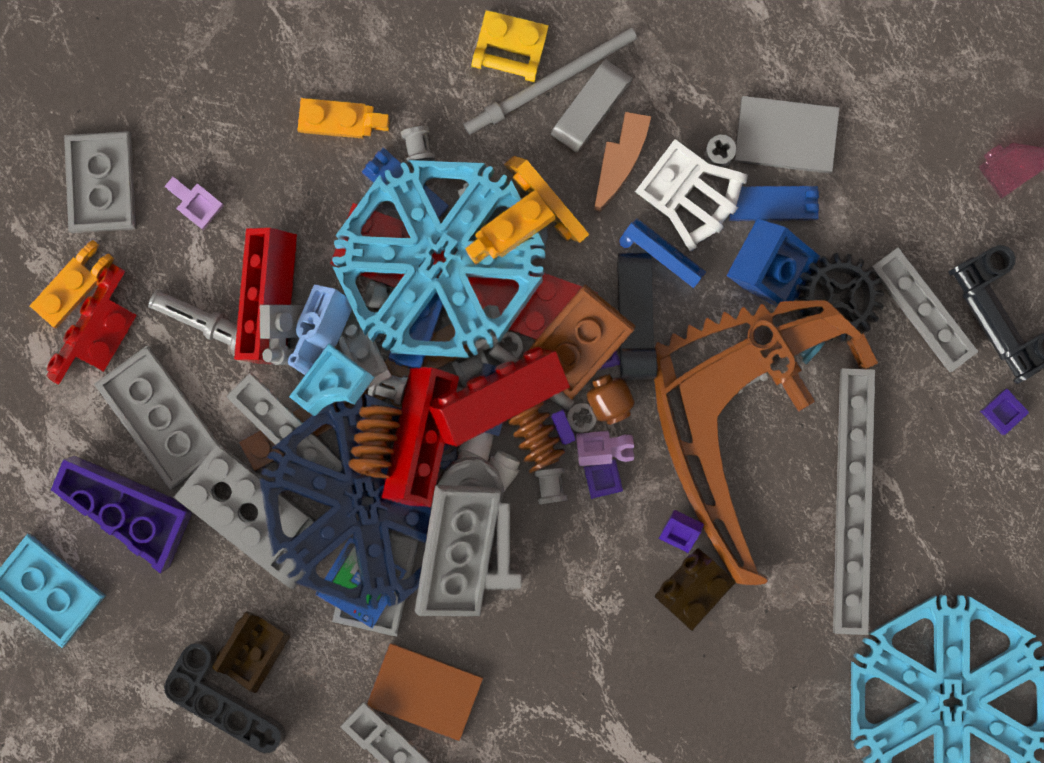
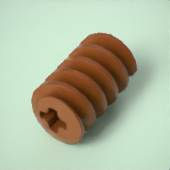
[508,401,566,473]
[348,405,403,478]

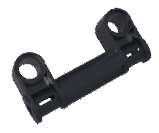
[948,245,1044,384]

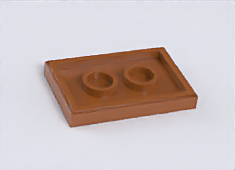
[522,284,636,400]
[367,643,483,741]

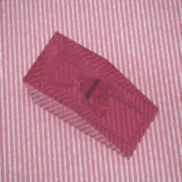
[978,143,1044,199]

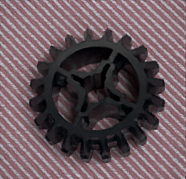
[794,253,884,342]

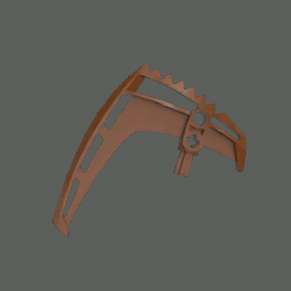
[654,300,861,585]

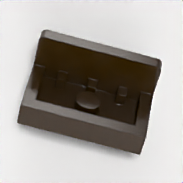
[655,548,736,631]
[212,611,291,693]

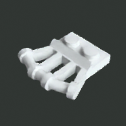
[635,139,748,252]

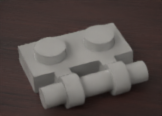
[260,305,305,365]

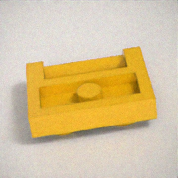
[471,10,549,82]

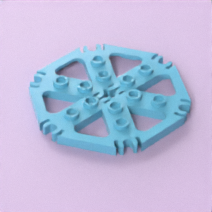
[332,160,546,358]
[851,595,1044,763]

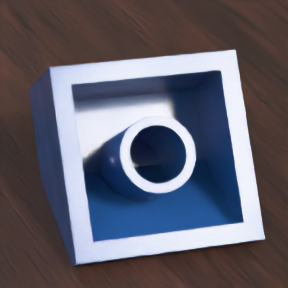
[726,218,820,313]

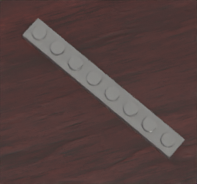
[833,368,875,635]

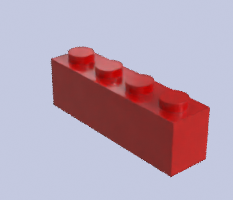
[234,228,297,364]
[429,347,570,446]
[382,367,459,507]

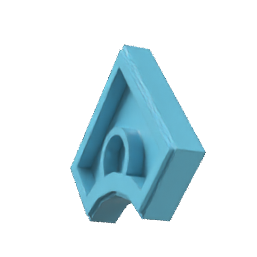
[289,344,375,416]

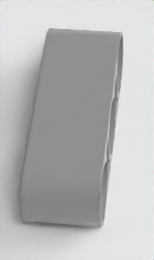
[551,59,633,154]

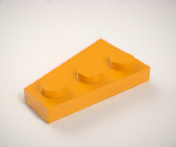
[504,156,589,243]

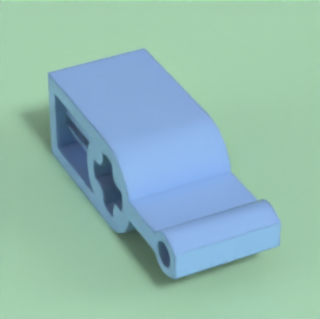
[288,284,352,375]

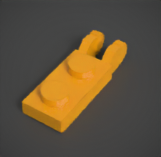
[30,240,114,328]

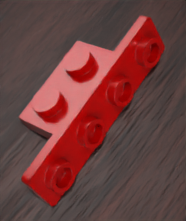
[46,264,137,385]

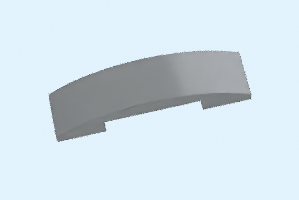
[340,702,431,763]

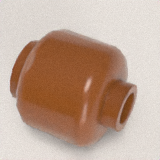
[586,373,635,425]

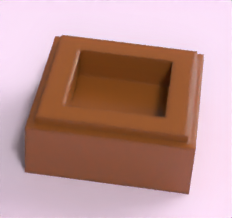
[847,333,878,369]

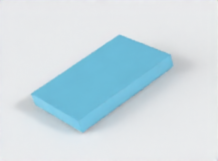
[0,534,106,648]

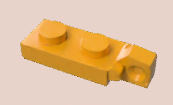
[298,98,390,139]
[465,190,556,265]

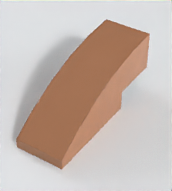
[594,112,651,212]

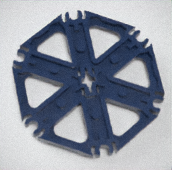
[259,394,458,610]

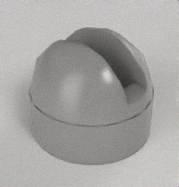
[364,281,391,308]

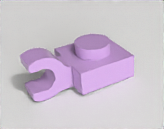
[165,177,224,231]
[576,431,634,466]

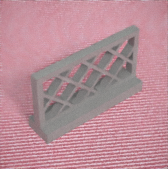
[486,504,521,589]

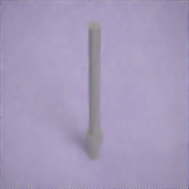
[463,28,638,135]

